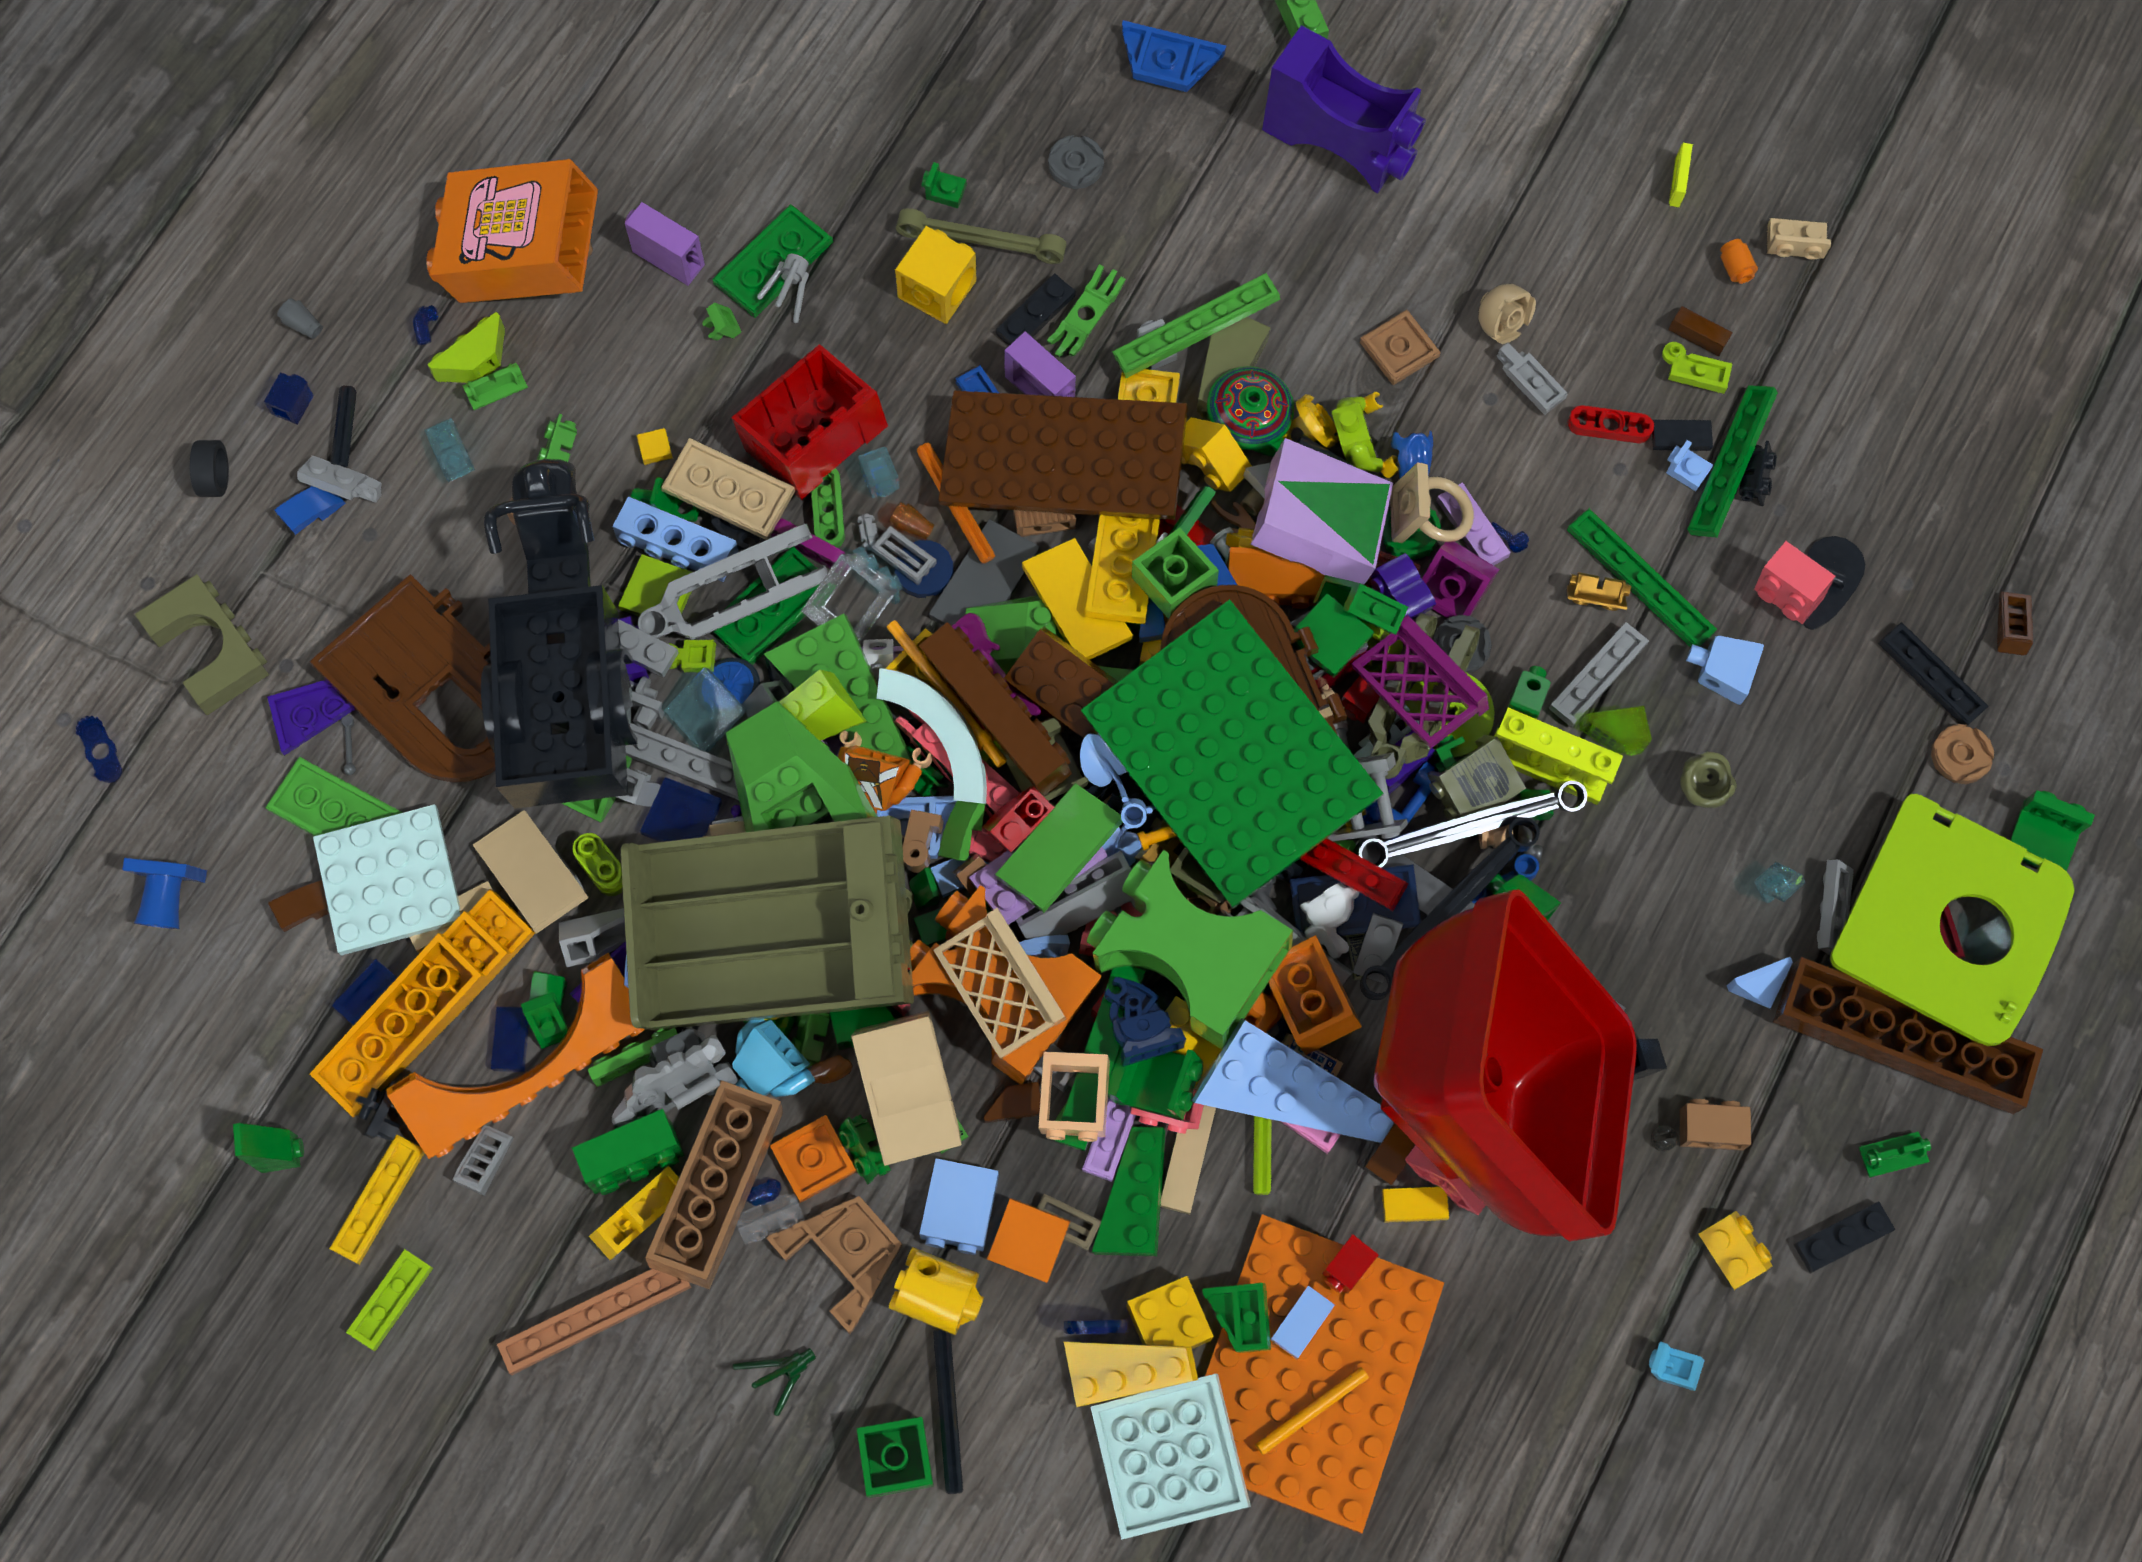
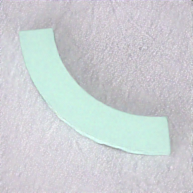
[877,668,987,804]

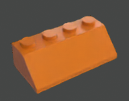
[1226,547,1325,609]

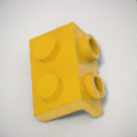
[1698,1211,1772,1290]

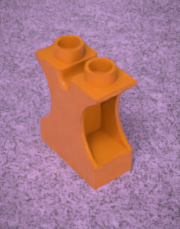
[910,885,1102,1085]

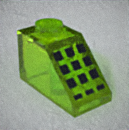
[1579,706,1652,756]

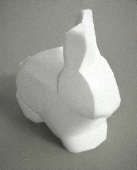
[1300,882,1360,959]

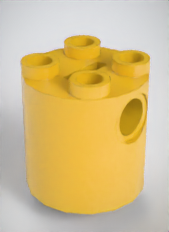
[889,1247,984,1335]

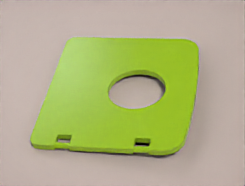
[1830,794,2074,1046]

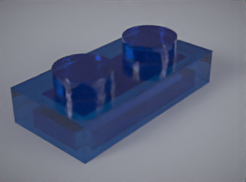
[332,959,397,1025]
[491,1007,529,1072]

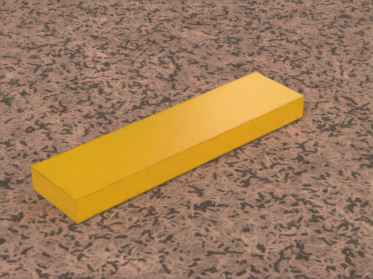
[329,1134,424,1265]

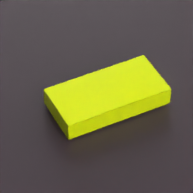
[1669,143,1693,207]

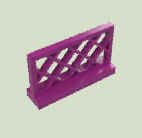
[1352,615,1489,749]

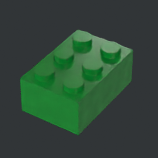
[572,1109,685,1195]

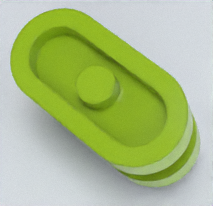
[573,833,623,896]

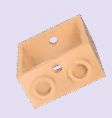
[1038,1052,1110,1142]

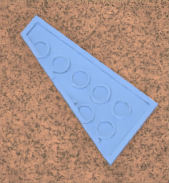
[1191,1018,1394,1143]

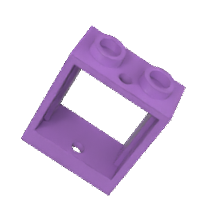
[1005,332,1076,397]

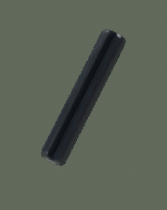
[331,385,357,467]

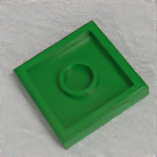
[1293,594,1374,678]

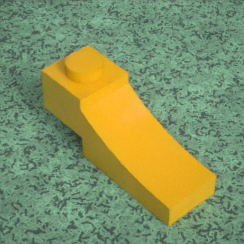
[589,1166,679,1260]

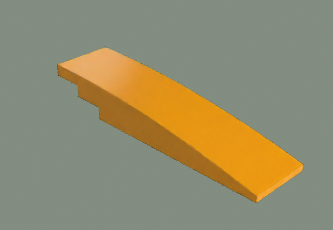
[310,889,535,1117]

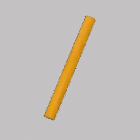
[1255,1367,1369,1455]

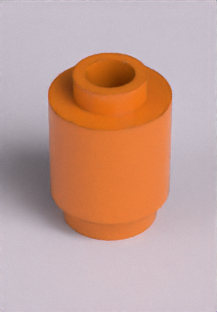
[1720,239,1758,284]

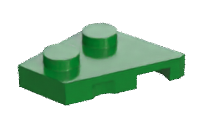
[1202,1283,1271,1353]

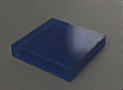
[640,777,722,842]

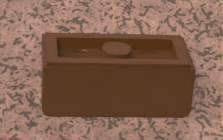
[1668,306,1733,356]

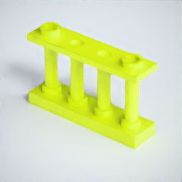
[1494,707,1623,805]

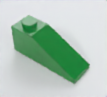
[233,1123,304,1173]

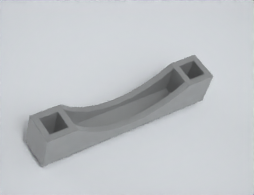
[559,908,626,967]

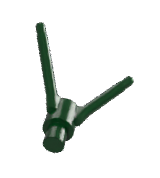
[732,1348,816,1416]

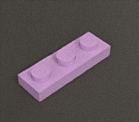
[1436,482,1511,566]

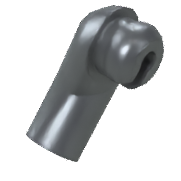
[1518,817,1543,861]

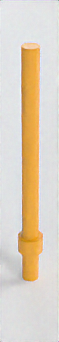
[887,620,1007,768]

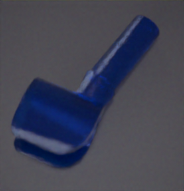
[1491,522,1529,553]

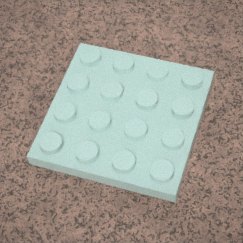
[313,804,462,955]
[1091,1374,1251,1539]

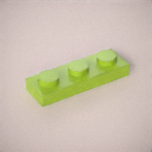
[346,1249,433,1351]

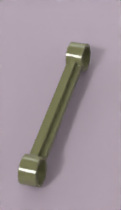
[896,208,1067,264]

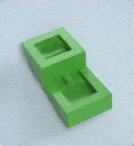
[938,801,985,861]

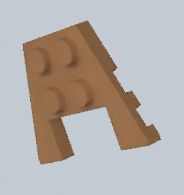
[766,1196,902,1334]

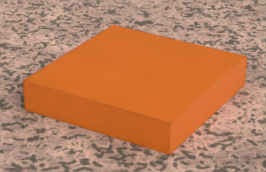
[770,1115,857,1203]
[987,1198,1071,1283]

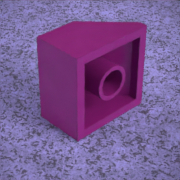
[1422,542,1500,618]

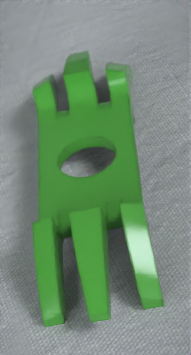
[1047,264,1126,357]

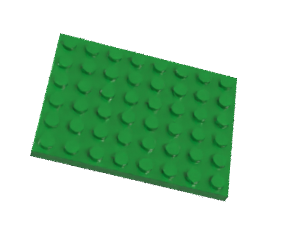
[1081,599,1384,909]

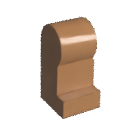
[903,809,944,873]

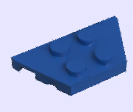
[1122,20,1226,92]

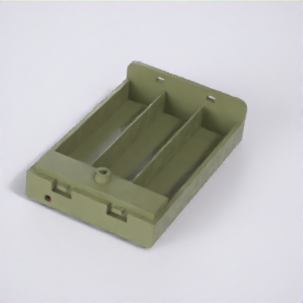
[621,815,914,1030]

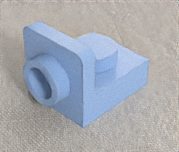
[1666,440,1713,492]

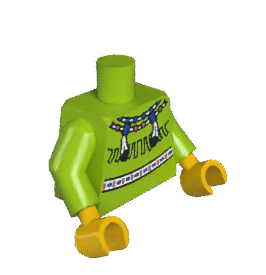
[1331,392,1399,478]

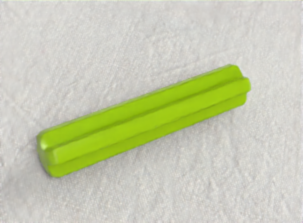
[1253,1116,1272,1195]

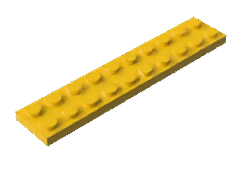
[1085,369,1180,624]

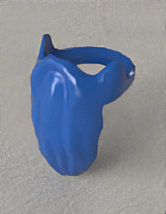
[1391,431,1433,479]

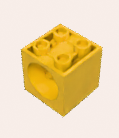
[895,226,976,324]

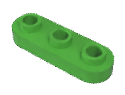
[811,468,845,548]

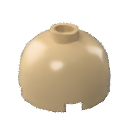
[1478,284,1536,344]

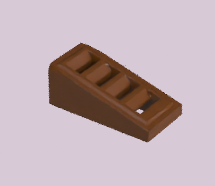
[1997,591,2034,655]

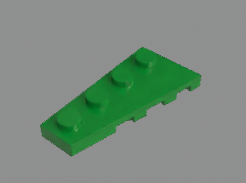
[1092,1127,1165,1256]

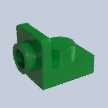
[922,162,967,208]

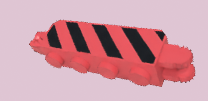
[895,709,1020,818]

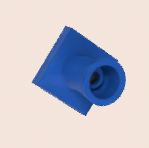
[122,858,207,929]

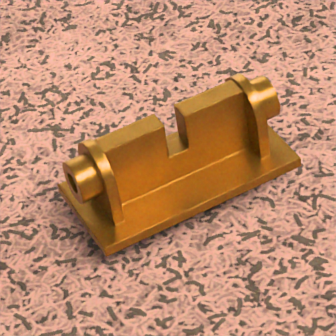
[1567,572,1631,611]

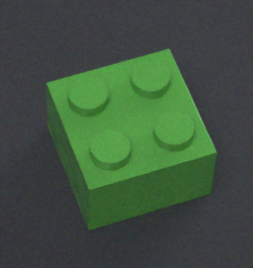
[1132,527,1219,619]

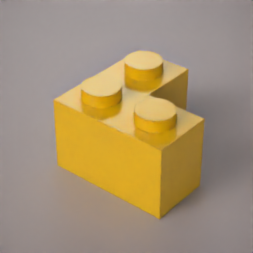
[1182,417,1252,492]

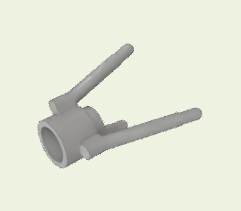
[757,253,809,323]

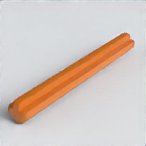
[917,443,995,564]

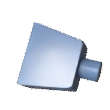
[1686,636,1764,705]

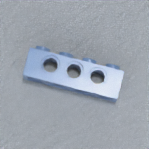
[612,497,739,582]

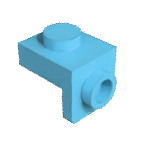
[1649,1341,1705,1391]

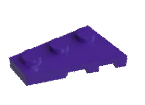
[267,680,355,756]

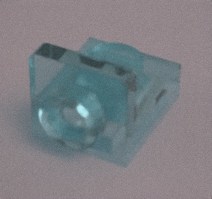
[1754,862,1805,903]

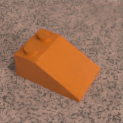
[1268,935,1362,1055]

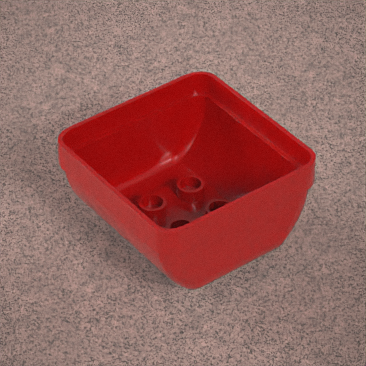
[1374,889,1637,1242]

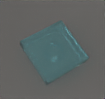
[664,667,747,753]

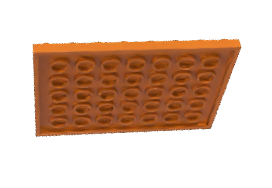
[1205,1214,1445,1534]

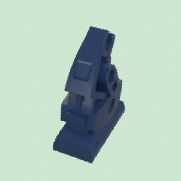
[1104,977,1186,1067]

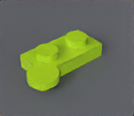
[1662,342,1732,394]

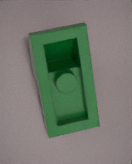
[521,993,569,1049]

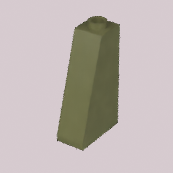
[1196,317,1271,421]

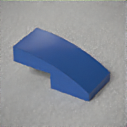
[274,486,346,535]

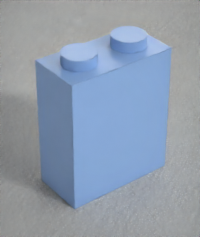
[920,1158,999,1255]

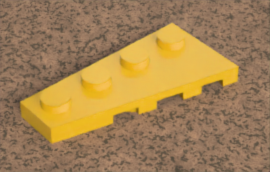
[1064,1341,1198,1407]

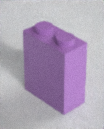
[625,202,705,286]

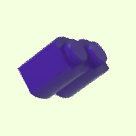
[1371,553,1436,620]

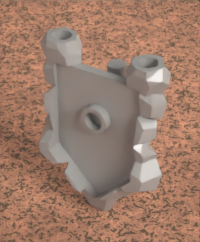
[612,1035,739,1127]

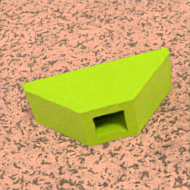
[427,312,505,383]

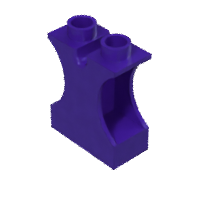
[1262,25,1426,193]

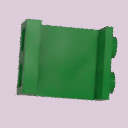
[1313,575,1408,635]
[1108,1047,1203,1120]

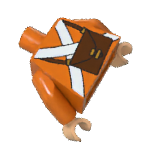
[837,731,932,815]

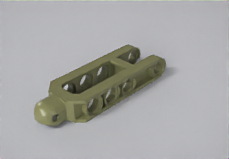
[1368,613,1480,779]

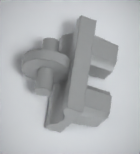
[630,677,665,730]

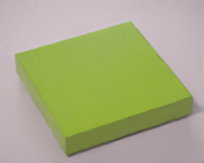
[618,554,692,617]

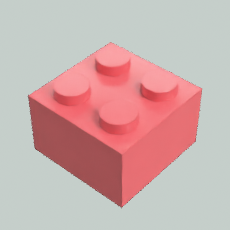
[1754,541,1835,624]

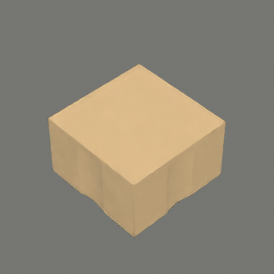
[851,1011,962,1166]

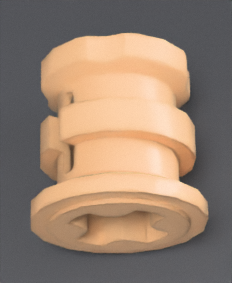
[1479,825,1513,849]

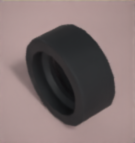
[189,440,229,497]

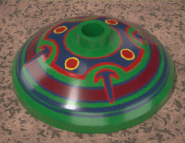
[1206,366,1294,450]

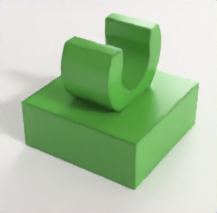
[702,302,742,340]

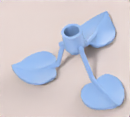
[1080,733,1155,866]

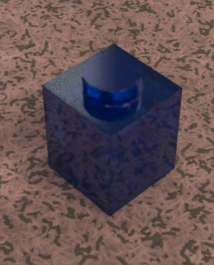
[264,372,314,425]

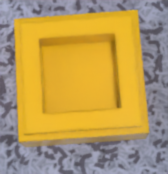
[637,428,673,465]

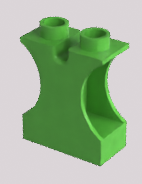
[1087,850,1293,1050]

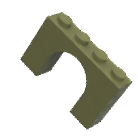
[135,574,269,715]

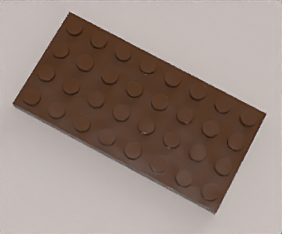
[939,391,1188,520]

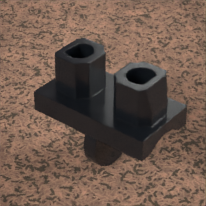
[355,1081,400,1141]

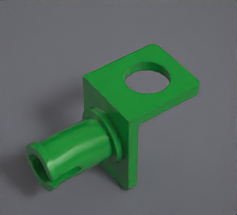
[631,477,700,522]

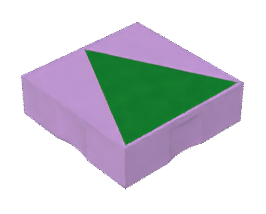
[1251,438,1393,585]

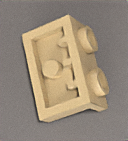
[1767,218,1831,260]

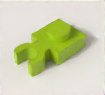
[668,640,716,672]

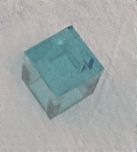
[858,446,900,498]

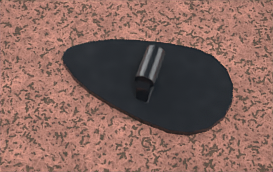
[1803,536,1866,630]

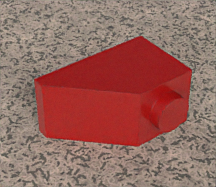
[1322,1234,1379,1294]

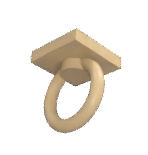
[1390,462,1474,543]

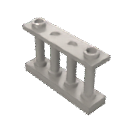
[1327,752,1408,841]

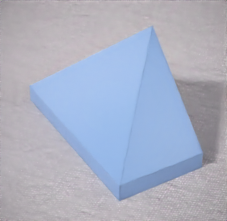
[1727,957,1793,1009]

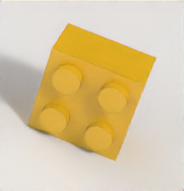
[1126,1276,1214,1349]

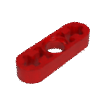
[1568,405,1654,443]

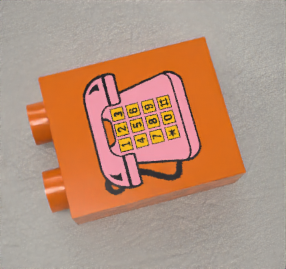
[426,159,598,303]

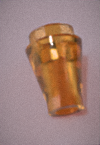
[889,502,935,540]

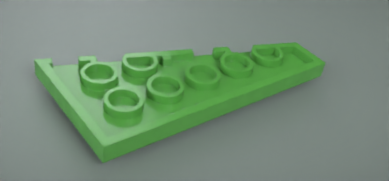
[764,614,921,778]

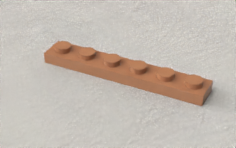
[497,1269,692,1375]

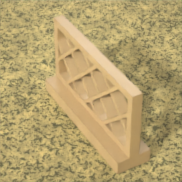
[933,908,1066,1059]

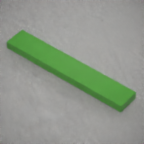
[1112,273,1281,378]

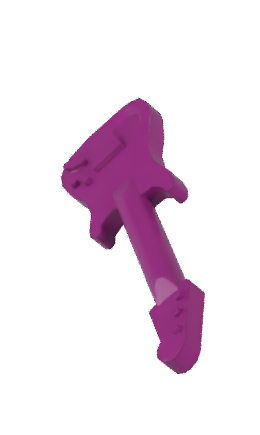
[952,613,1041,716]

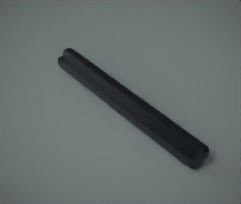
[933,1328,963,1494]

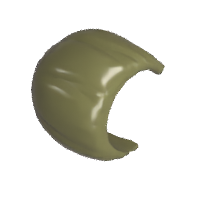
[1680,752,1737,808]

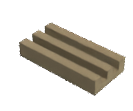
[1037,1194,1101,1252]

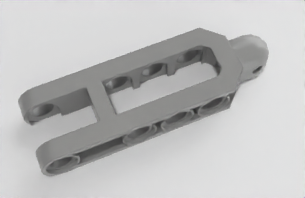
[638,524,831,640]

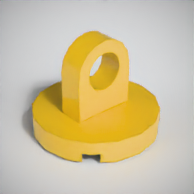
[1283,394,1339,448]

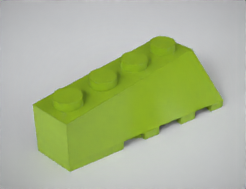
[727,670,867,745]

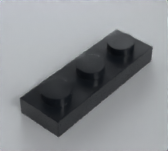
[996,273,1076,345]
[1794,1201,1896,1273]

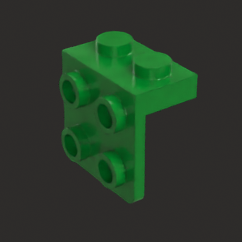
[2010,790,2095,871]

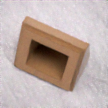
[952,853,987,896]

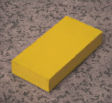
[1382,1187,1449,1223]

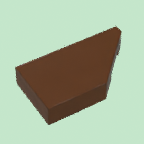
[984,1082,1041,1123]

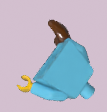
[732,1017,853,1098]

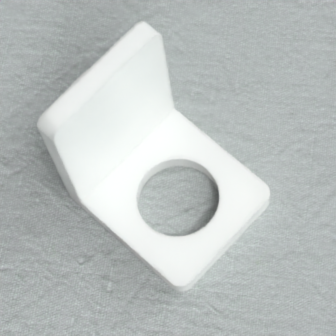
[863,639,894,680]

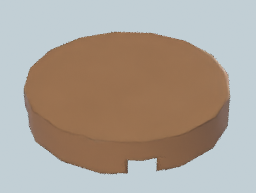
[1931,724,1994,784]

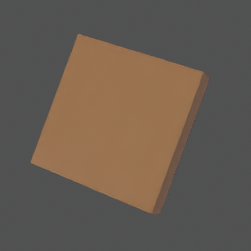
[1360,310,1441,385]

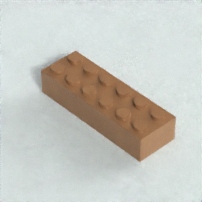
[645,1080,783,1290]

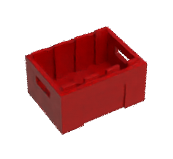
[731,344,888,500]

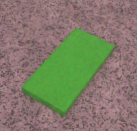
[265,757,403,836]
[995,783,1123,913]

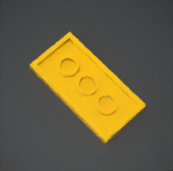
[1022,538,1133,660]

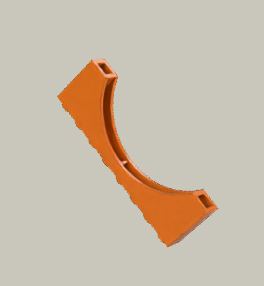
[386,953,645,1159]

